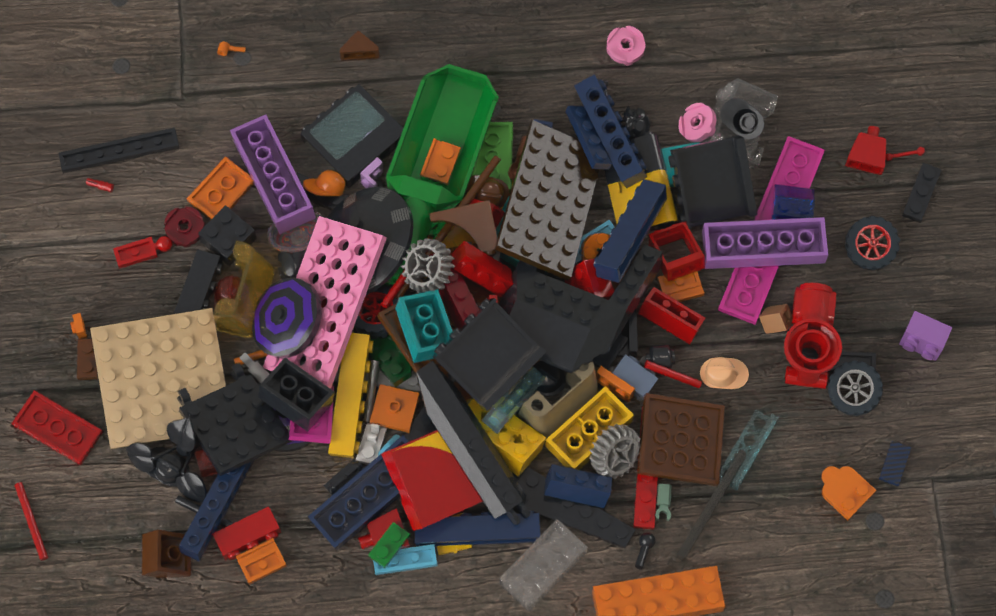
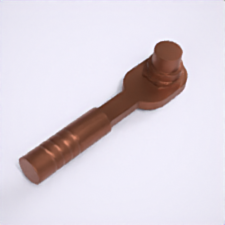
[508,136,527,181]

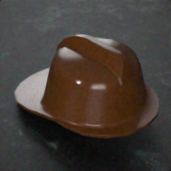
[464,175,509,208]

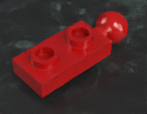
[113,236,172,269]

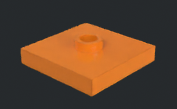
[370,384,420,433]

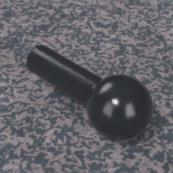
[635,533,656,569]

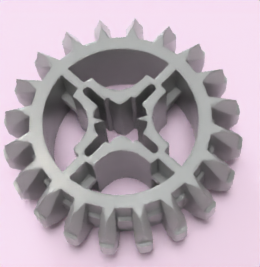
[401,238,455,293]
[589,424,641,479]

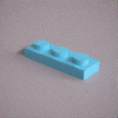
[373,544,437,575]

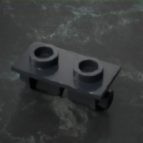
[324,459,363,495]

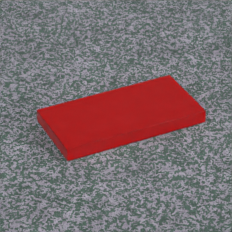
[11,390,103,466]

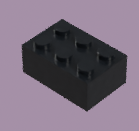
[258,358,335,432]

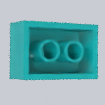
[395,289,452,363]

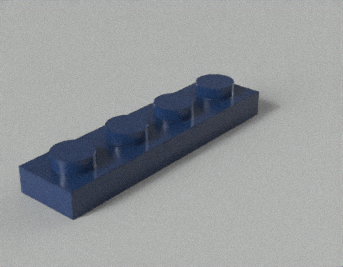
[566,106,612,170]

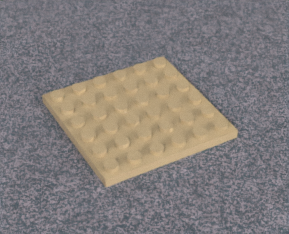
[90,308,226,449]

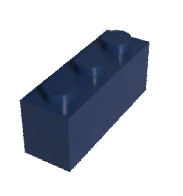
[544,464,612,508]

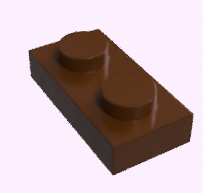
[77,339,98,380]

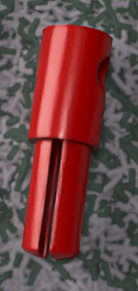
[86,178,114,193]

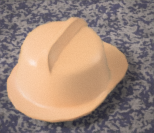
[700,357,749,389]

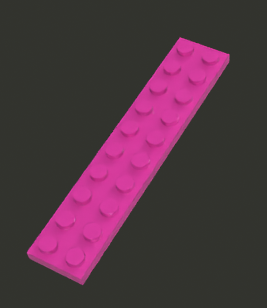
[718,136,825,325]

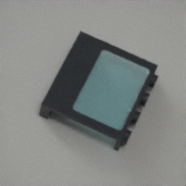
[300,84,404,188]

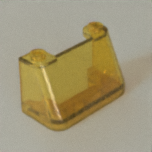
[213,240,274,338]

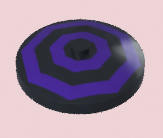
[252,278,322,358]

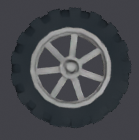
[828,361,883,416]

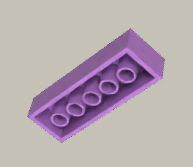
[230,115,316,235]
[702,217,828,269]

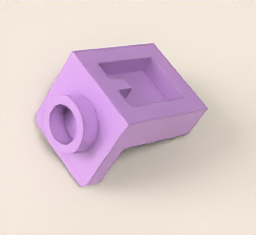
[360,157,383,188]

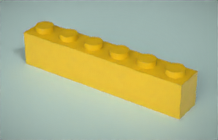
[328,333,374,459]

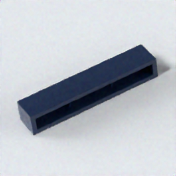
[594,179,667,283]
[415,510,540,547]

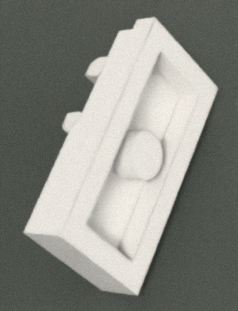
[356,423,387,465]

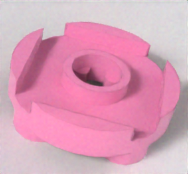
[607,26,645,66]
[678,103,716,142]

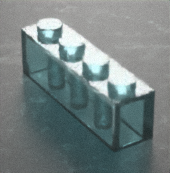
[482,366,546,434]

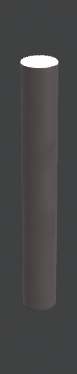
[363,360,380,422]

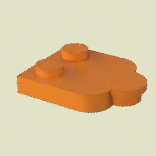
[822,466,876,520]

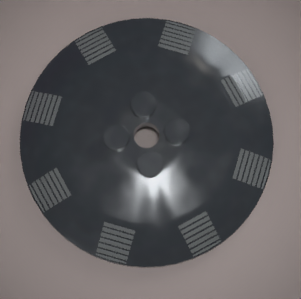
[315,187,413,295]

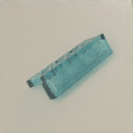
[719,410,779,491]

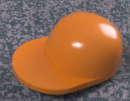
[303,170,346,196]

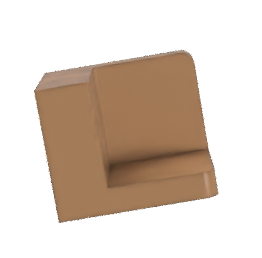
[759,304,792,334]

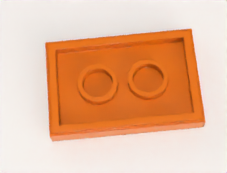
[186,156,254,220]

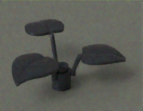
[126,416,207,502]

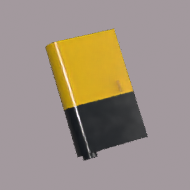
[604,132,678,229]

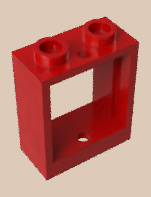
[648,221,705,281]

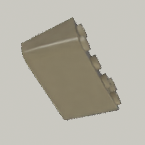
[517,362,599,442]

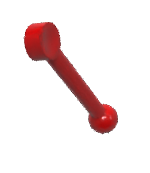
[885,147,925,161]

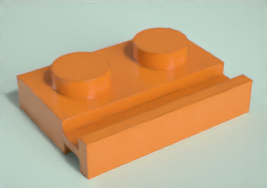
[420,138,461,186]
[657,271,705,302]
[596,366,635,403]
[236,538,287,585]

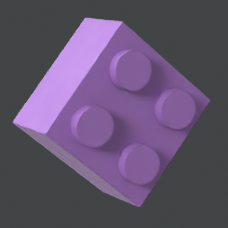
[899,311,953,361]

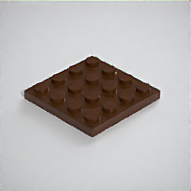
[637,393,725,486]

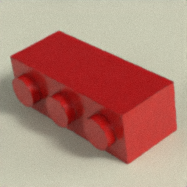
[451,241,513,297]
[638,287,705,344]
[213,506,281,560]

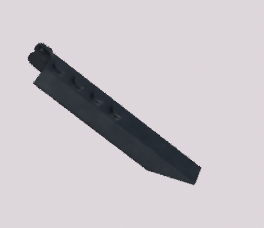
[416,361,530,525]

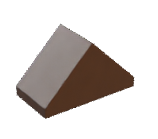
[340,31,379,61]

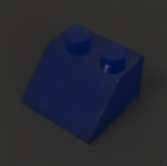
[771,184,815,220]

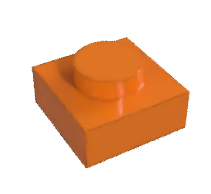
[70,313,87,339]

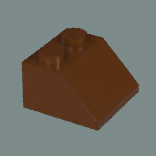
[142,529,191,578]

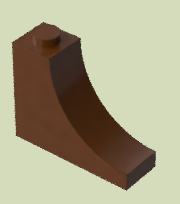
[429,200,498,256]

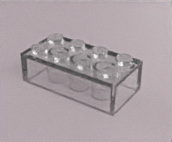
[499,519,587,612]

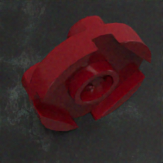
[164,207,205,247]

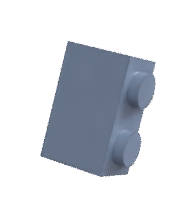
[612,354,658,401]

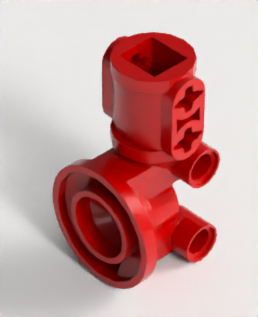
[784,283,842,389]

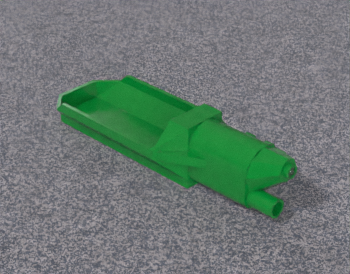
[382,64,499,287]

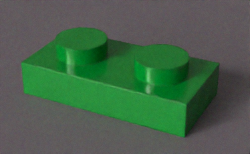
[368,522,410,569]

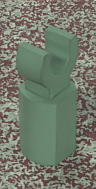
[655,484,672,521]

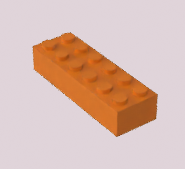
[592,566,725,616]

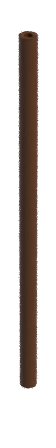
[395,156,501,299]

